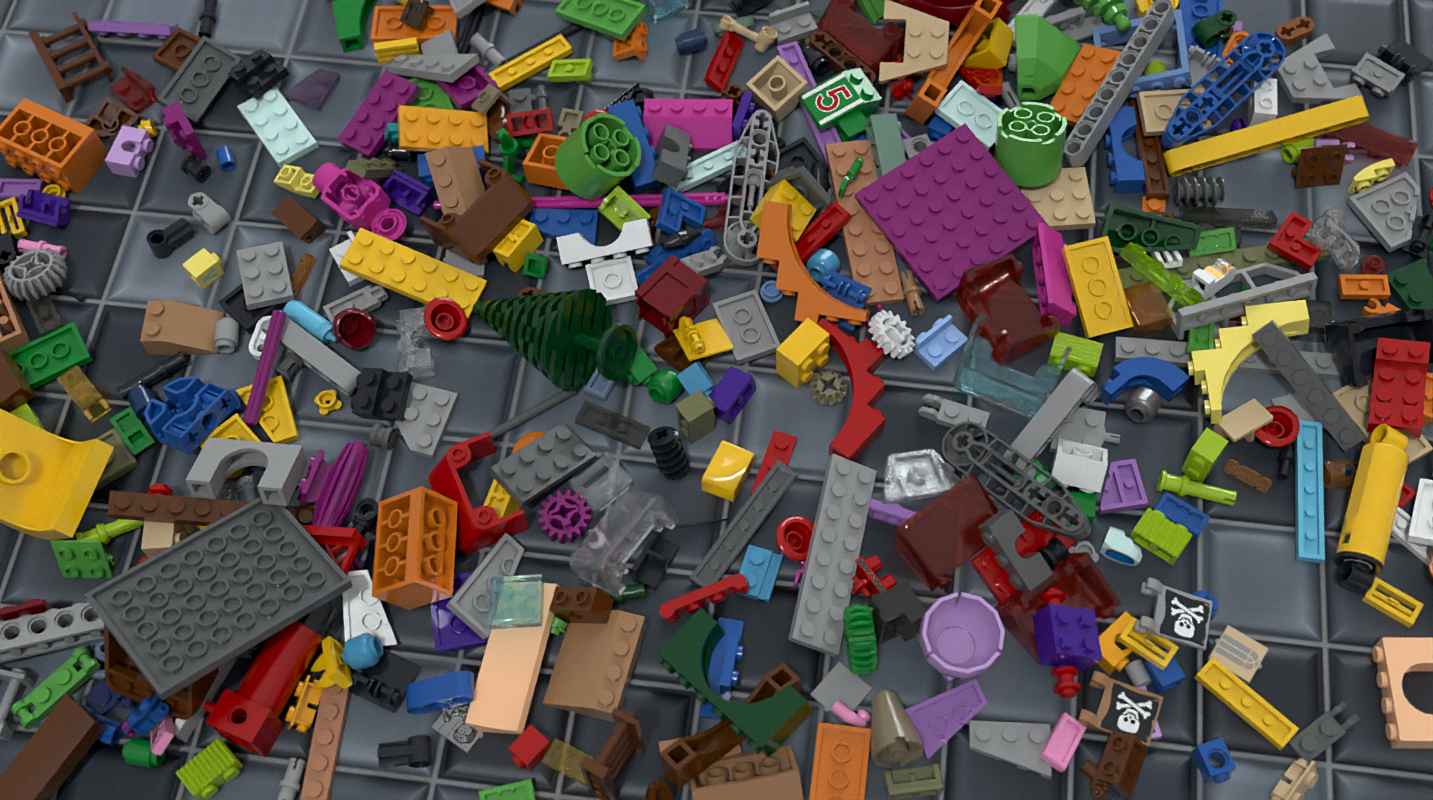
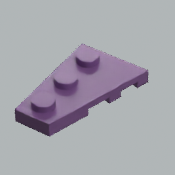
[905,679,988,760]

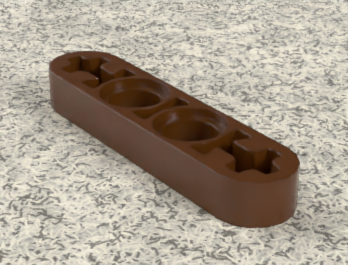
[810,31,876,87]

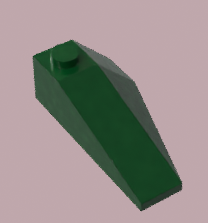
[1099,203,1202,254]

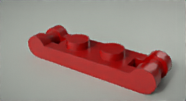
[659,573,750,623]

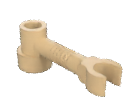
[719,14,777,53]

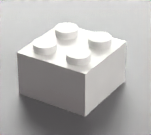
[1051,438,1108,493]

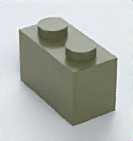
[675,390,716,444]

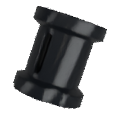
[181,155,211,183]

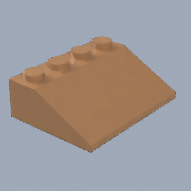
[543,610,647,723]

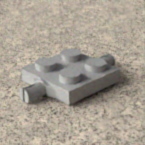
[1049,407,1120,452]

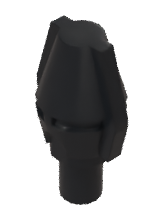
[661,227,701,250]

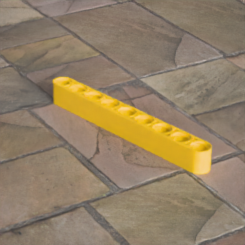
[1163,95,1370,177]

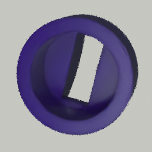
[1229,118,1249,132]

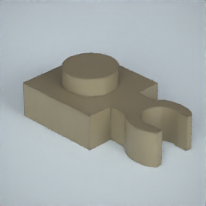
[557,108,585,137]

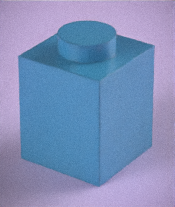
[676,361,715,396]

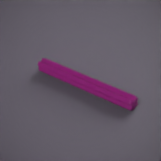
[243,310,287,425]

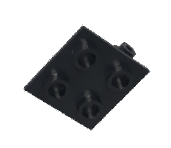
[1374,37,1433,86]
[349,650,420,713]

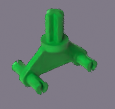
[496,128,535,185]

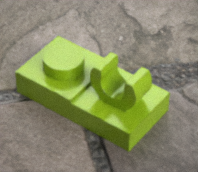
[547,59,594,84]

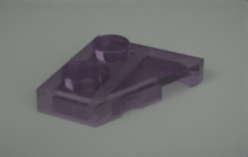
[283,68,341,111]

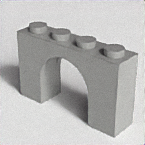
[186,437,307,506]

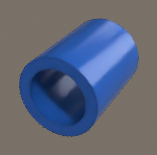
[216,146,236,171]

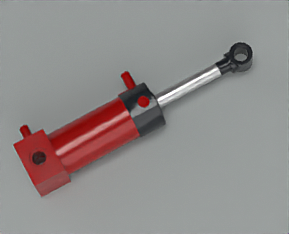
[203,498,379,758]

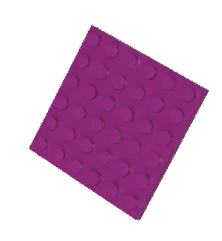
[854,123,1049,303]

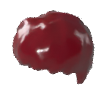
[332,308,376,350]

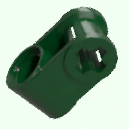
[1192,10,1237,48]

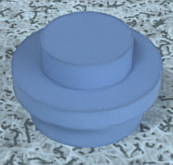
[760,280,783,303]

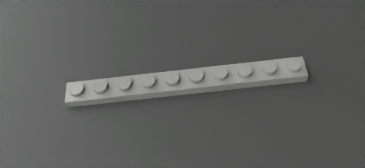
[1114,337,1345,380]

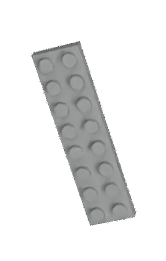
[788,454,877,657]

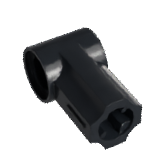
[146,218,195,259]
[377,735,432,768]

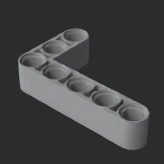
[1002,367,1101,474]

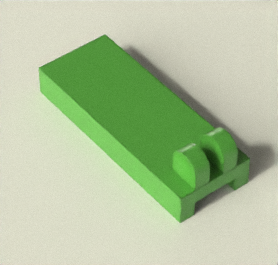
[1187,322,1215,359]

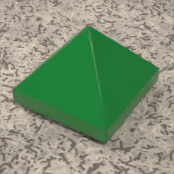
[523,252,548,280]

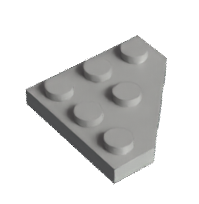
[1347,172,1420,253]
[395,382,459,460]

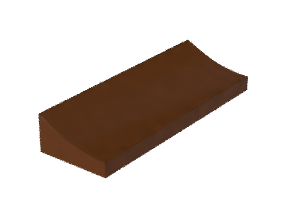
[0,694,107,800]

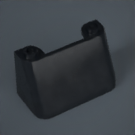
[1325,309,1433,387]

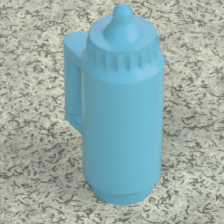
[283,300,337,344]

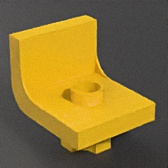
[0,409,114,540]

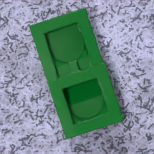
[109,407,155,456]

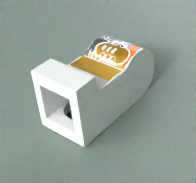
[1190,258,1237,300]

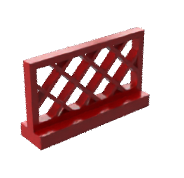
[302,525,367,575]

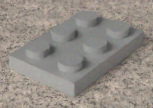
[236,241,294,310]
[712,289,781,365]

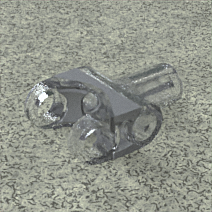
[1311,208,1360,271]

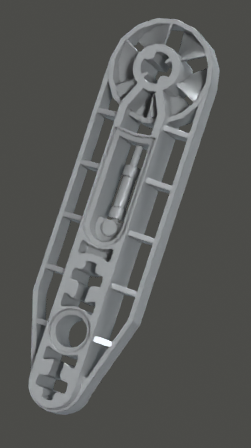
[722,110,780,266]

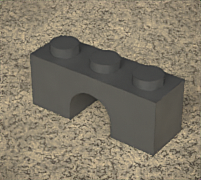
[652,124,692,188]
[978,509,1053,591]

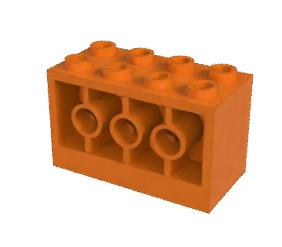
[0,98,108,194]
[372,486,458,610]

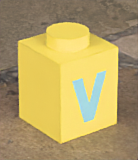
[182,248,224,290]

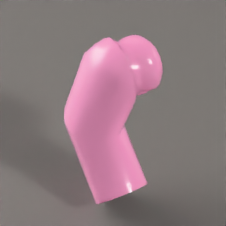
[831,700,871,728]

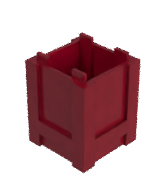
[634,254,709,339]

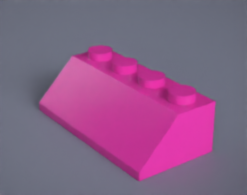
[644,99,733,151]
[1031,223,1077,327]

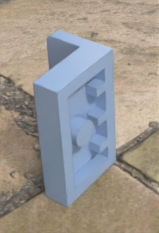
[914,314,969,371]

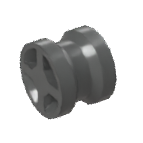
[369,423,397,450]

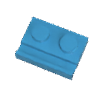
[735,545,784,603]

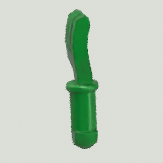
[838,157,864,198]

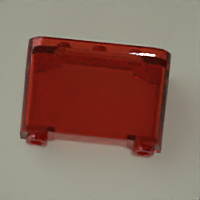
[956,254,1061,366]
[893,475,999,592]
[994,552,1122,664]

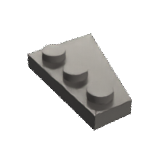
[968,720,1052,779]

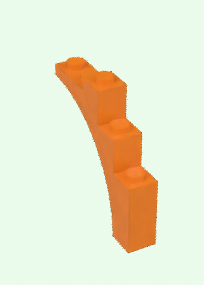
[757,201,870,325]

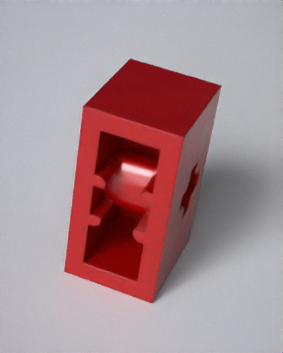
[506,107,555,137]

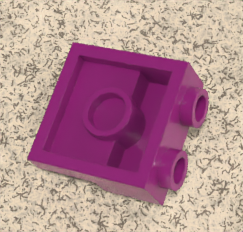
[437,64,499,111]
[161,101,208,162]

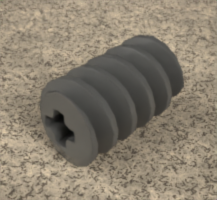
[1173,176,1225,206]

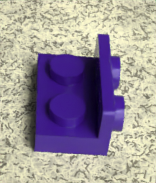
[732,91,765,143]

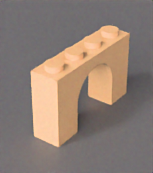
[1372,637,1433,749]

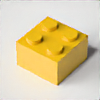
[749,179,817,242]
[776,318,830,389]

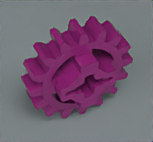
[538,490,592,544]

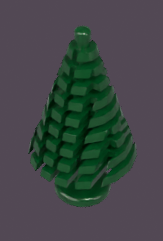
[472,288,637,391]

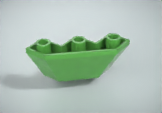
[1014,14,1081,101]

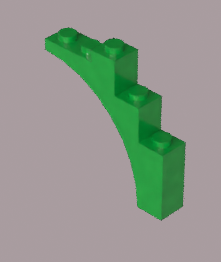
[331,0,378,53]

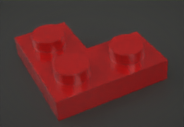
[1267,211,1323,271]

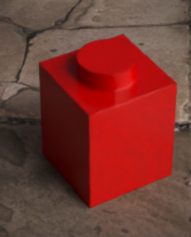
[508,724,553,772]

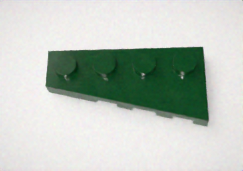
[1387,258,1433,309]

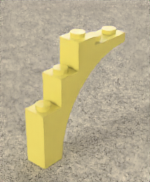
[1187,300,1309,424]

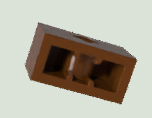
[549,586,614,624]

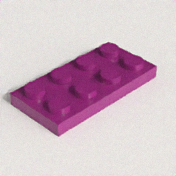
[337,70,421,159]

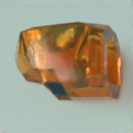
[1323,459,1358,490]

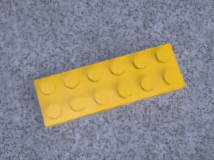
[340,228,487,322]

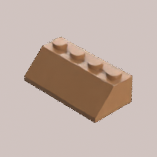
[425,146,486,215]
[690,745,804,800]

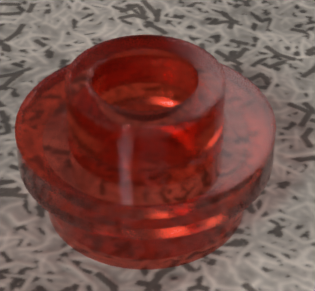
[1361,255,1386,275]

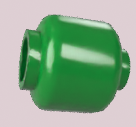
[648,369,683,404]

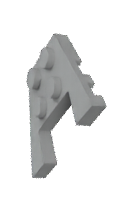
[1275,34,1364,104]

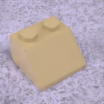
[746,55,808,123]

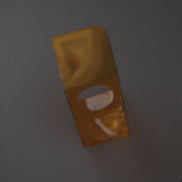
[1123,280,1174,338]

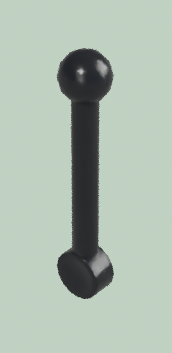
[55,287,85,302]

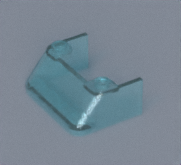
[953,313,1072,420]

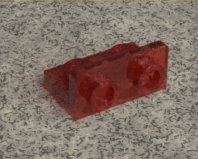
[108,66,157,115]

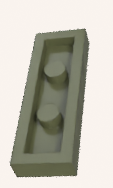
[346,158,403,178]

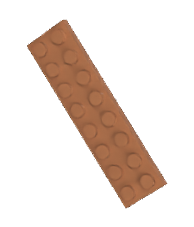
[824,140,904,307]

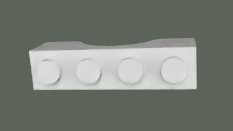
[556,218,654,268]

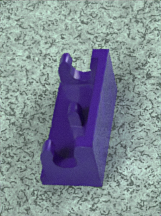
[383,169,435,218]
[17,189,71,227]
[709,366,756,425]

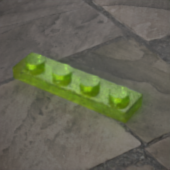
[1119,242,1206,307]

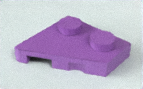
[1099,459,1148,514]

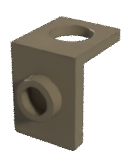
[471,84,515,115]

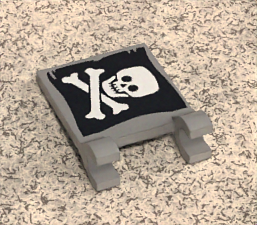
[1134,578,1213,651]

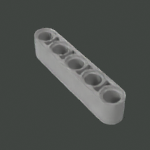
[261,316,362,397]

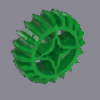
[843,604,877,675]

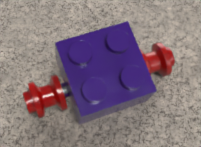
[1033,588,1102,699]

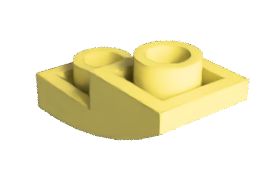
[1347,158,1395,194]
[273,164,319,198]

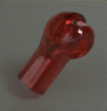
[703,203,732,230]

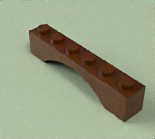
[659,663,801,789]

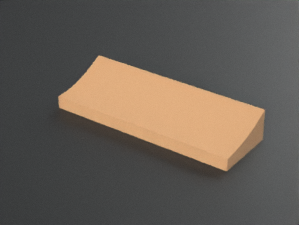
[465,577,559,735]

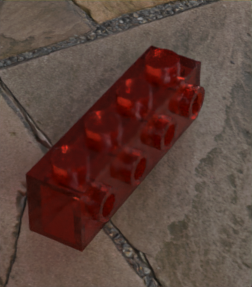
[1324,121,1418,167]

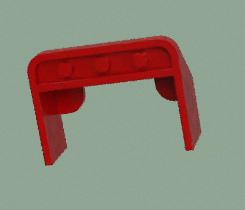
[428,431,529,554]

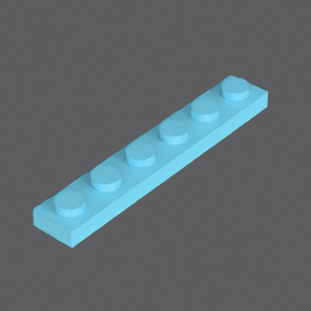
[1294,420,1325,563]

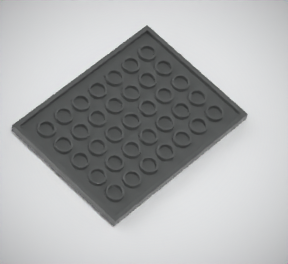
[84,497,353,701]

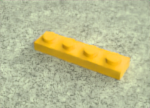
[488,34,573,92]
[1194,657,1299,750]

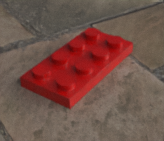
[970,511,1076,603]

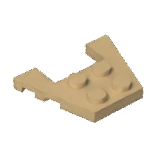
[879,0,949,84]

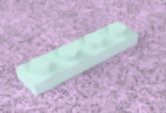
[668,140,746,193]

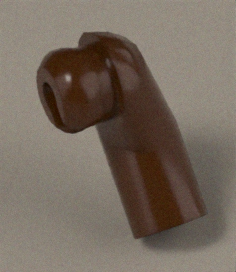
[1080,759,1108,800]

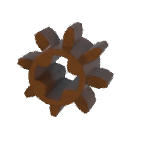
[721,84,747,111]

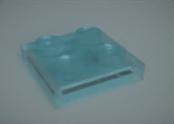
[489,574,544,629]

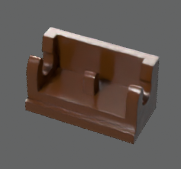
[271,196,326,244]

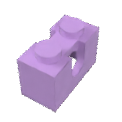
[105,125,154,178]

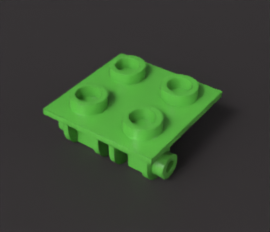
[50,540,115,579]

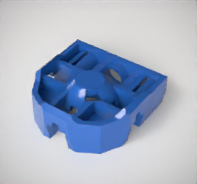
[144,376,239,455]

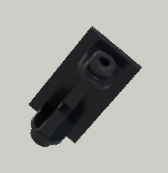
[728,0,775,17]
[1402,211,1433,260]

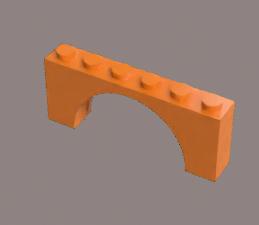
[904,0,1003,125]

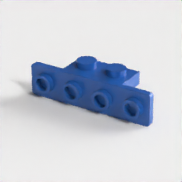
[635,228,718,286]
[700,617,744,720]

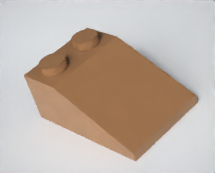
[140,301,225,355]

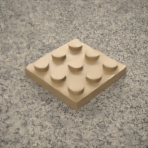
[1018,167,1096,231]

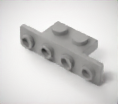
[1045,6,1105,42]

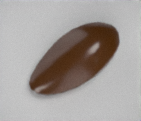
[487,100,510,144]

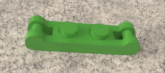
[11,646,100,730]

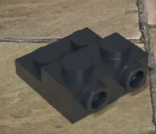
[227,49,290,100]
[350,368,413,421]

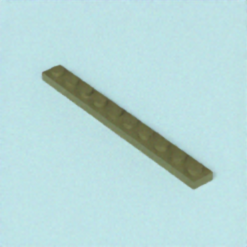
[1117,235,1332,293]

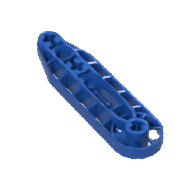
[1161,31,1286,149]

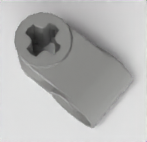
[188,192,231,234]

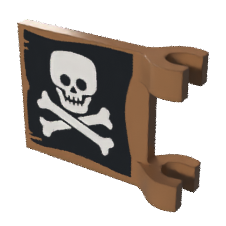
[1078,671,1164,747]

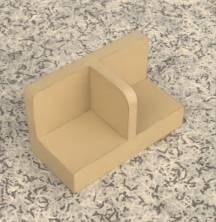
[1214,398,1273,442]

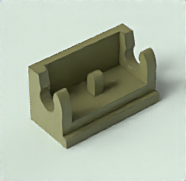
[883,763,943,800]

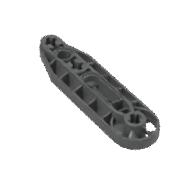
[941,422,1091,541]

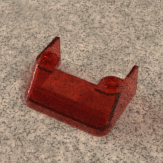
[818,0,906,76]

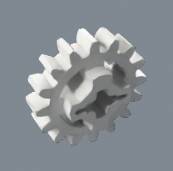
[868,310,915,359]

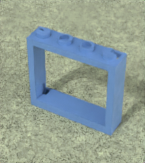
[1092,9,1192,99]

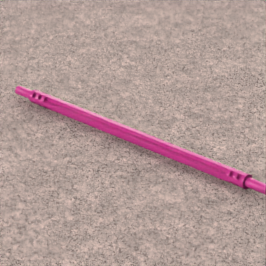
[434,192,748,210]

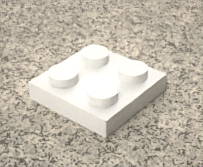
[585,256,638,306]

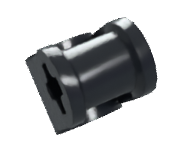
[0,231,21,272]

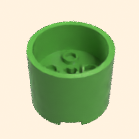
[994,102,1067,187]
[555,113,641,199]

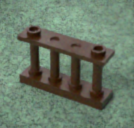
[29,12,114,103]
[579,707,646,800]

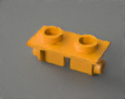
[285,675,323,733]

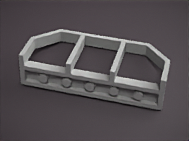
[1165,262,1318,340]

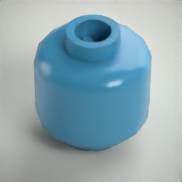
[806,249,840,283]
[342,633,383,671]

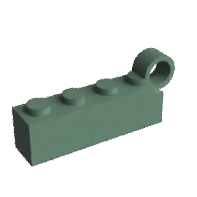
[865,113,906,179]

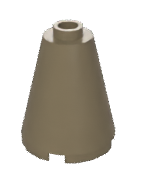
[871,690,924,768]

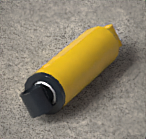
[1334,424,1409,594]

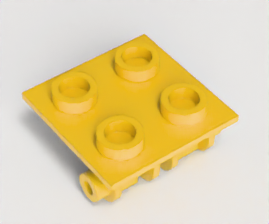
[673,316,734,361]

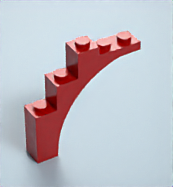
[817,318,886,462]

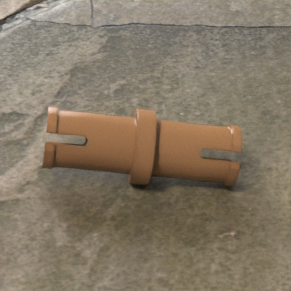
[899,270,925,316]

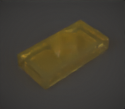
[542,738,593,787]

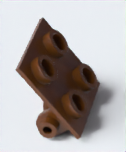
[1291,144,1348,188]

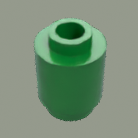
[122,737,166,768]

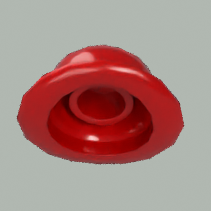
[423,297,467,341]
[1254,406,1300,447]
[776,515,814,561]

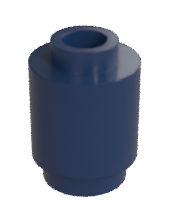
[675,28,708,55]
[128,385,155,421]

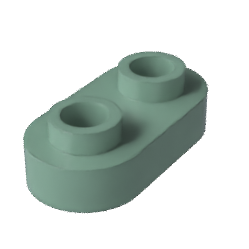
[711,15,754,36]

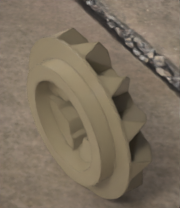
[809,369,848,405]

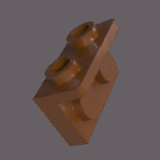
[1095,731,1148,798]

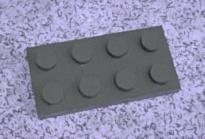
[157,36,242,126]
[489,422,596,508]

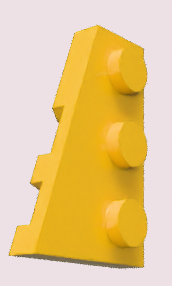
[236,375,299,444]

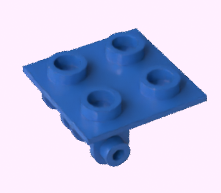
[821,270,872,331]

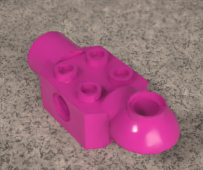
[313,162,407,242]

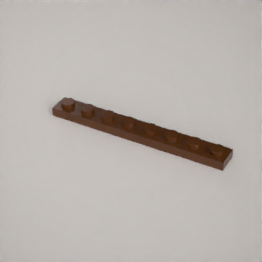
[107,491,315,526]

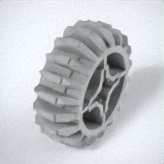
[2,247,68,301]

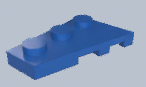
[530,208,599,246]

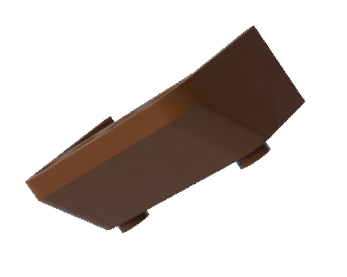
[419,158,534,262]
[104,624,219,720]

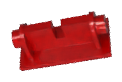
[890,54,914,101]

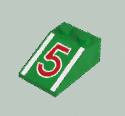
[798,68,882,130]

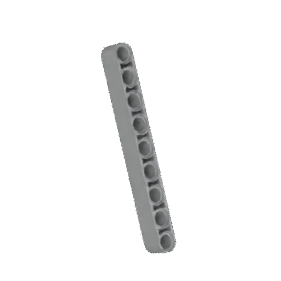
[1064,0,1175,167]

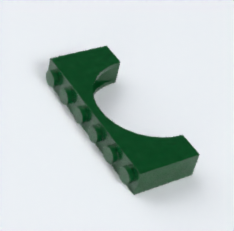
[657,608,813,758]

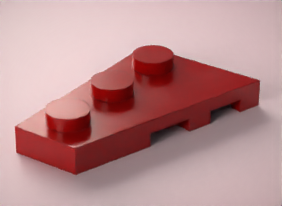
[959,66,1003,97]

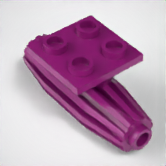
[297,440,369,527]

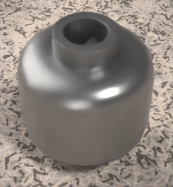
[1125,387,1161,423]

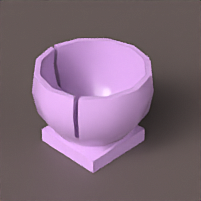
[918,592,1005,684]

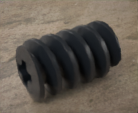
[647,426,690,480]

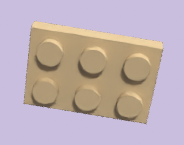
[1136,88,1212,136]

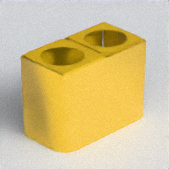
[701,440,754,502]

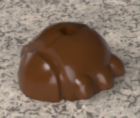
[645,779,672,800]

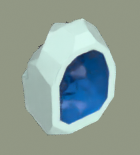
[1100,526,1142,566]

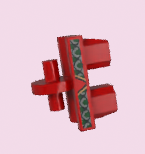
[851,555,897,605]

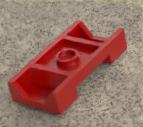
[1367,337,1430,438]

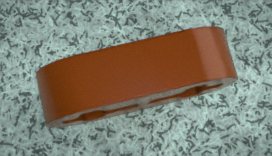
[1274,16,1314,46]

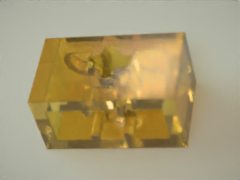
[57,365,111,423]

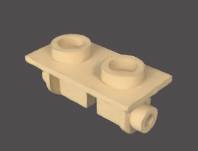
[1270,758,1318,800]

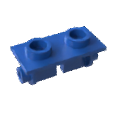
[123,693,169,735]

